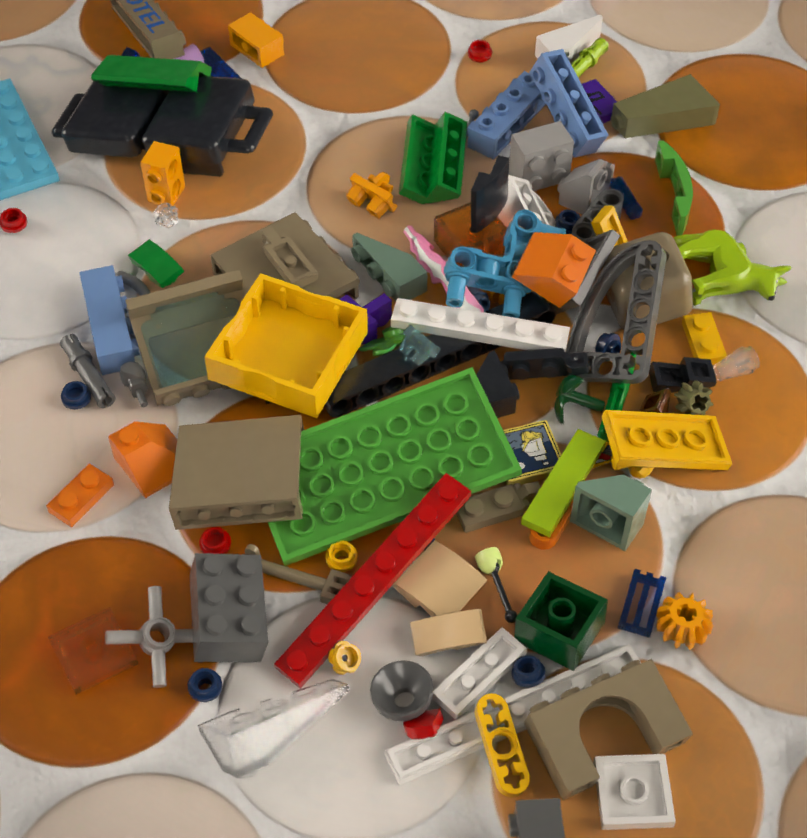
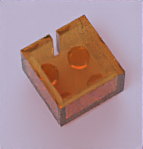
[433,202,507,267]

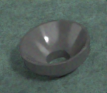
[370,660,434,721]

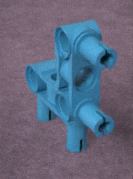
[444,210,566,318]

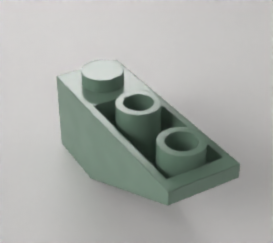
[351,233,428,301]

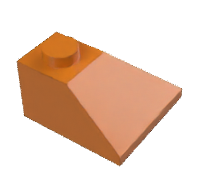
[108,421,177,498]

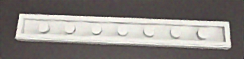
[385,644,641,785]

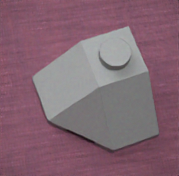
[557,159,615,215]

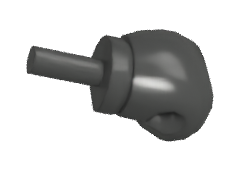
[119,361,148,407]

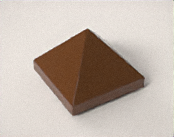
[639,388,671,413]

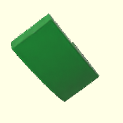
[128,239,184,289]

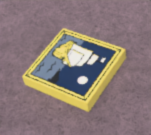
[503,420,562,485]

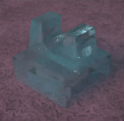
[399,324,441,366]

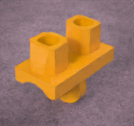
[346,172,398,219]

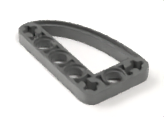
[566,240,667,384]

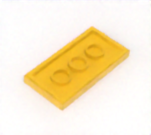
[601,410,732,470]

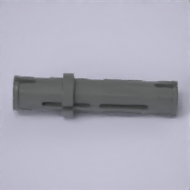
[60,334,116,408]

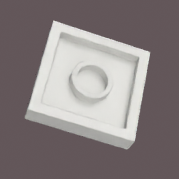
[593,754,676,830]

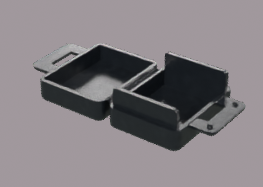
[52,76,273,177]

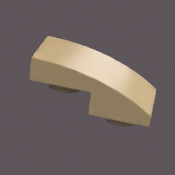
[410,609,487,656]

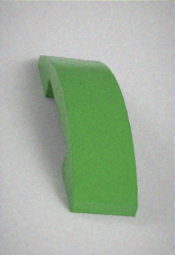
[655,140,693,236]

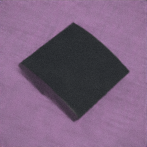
[470,156,509,234]

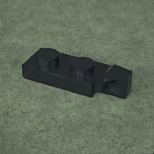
[504,348,589,380]

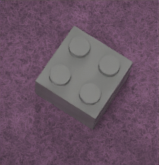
[509,121,574,191]

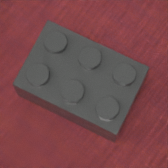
[190,553,268,662]

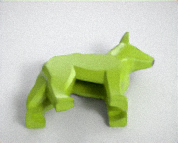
[673,229,792,306]

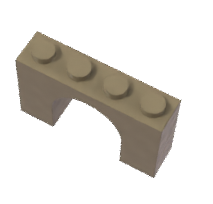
[524,659,693,800]

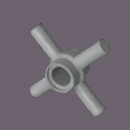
[105,586,193,688]

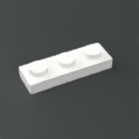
[432,627,527,719]

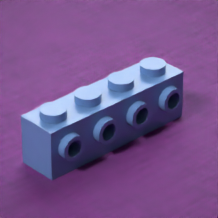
[530,49,609,158]
[466,71,546,160]

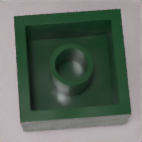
[514,571,608,671]

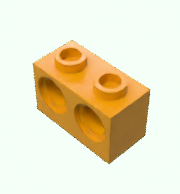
[140,141,185,208]

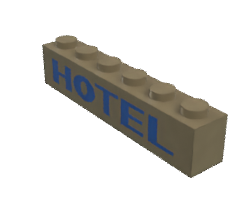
[110,0,186,59]

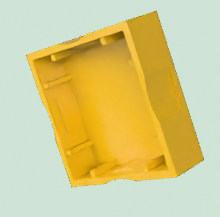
[204,273,368,418]

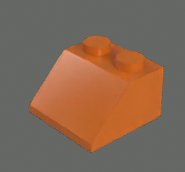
[512,232,596,308]

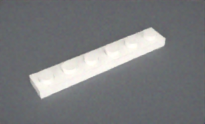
[391,298,570,352]

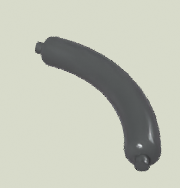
[115,271,151,296]

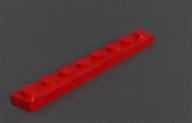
[274,473,471,689]

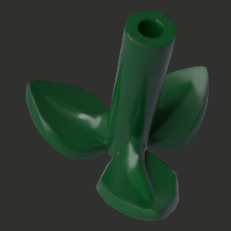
[554,375,605,424]

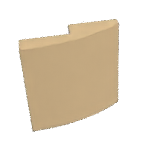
[392,540,487,617]

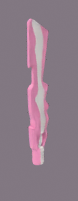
[404,225,484,312]

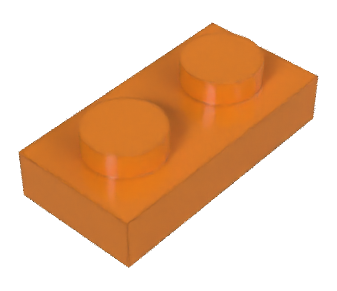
[46,463,114,528]

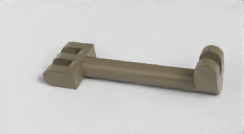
[245,544,352,604]

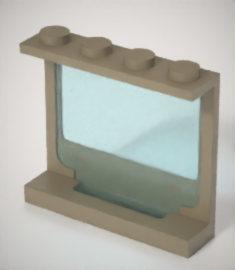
[125,269,245,406]

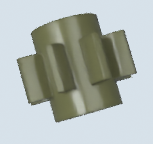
[674,380,713,415]

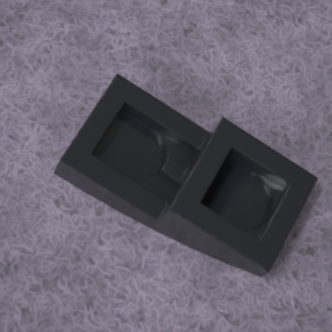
[649,357,717,393]

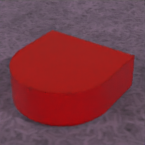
[403,708,444,739]

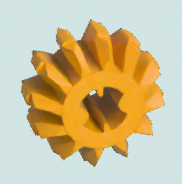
[656,591,713,650]

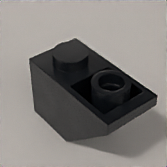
[477,351,520,418]

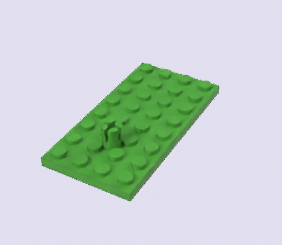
[268,367,522,566]

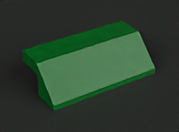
[91,55,212,92]
[398,111,467,204]

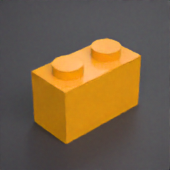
[228,12,284,68]

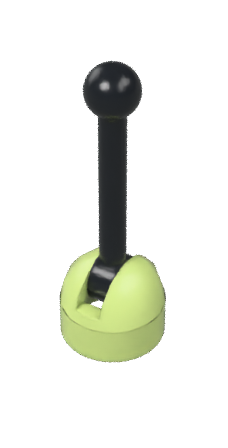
[475,547,518,623]

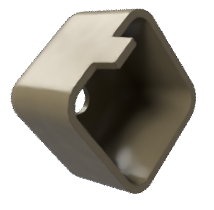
[601,232,693,330]

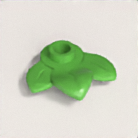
[358,326,413,356]

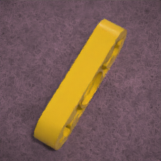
[474,693,530,797]

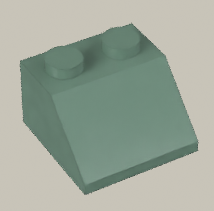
[570,474,652,551]

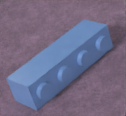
[79,265,140,375]

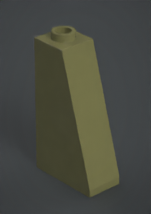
[611,74,720,138]

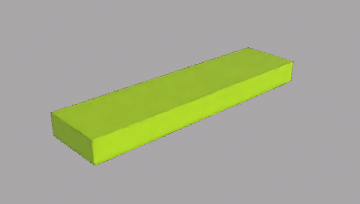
[521,429,606,538]

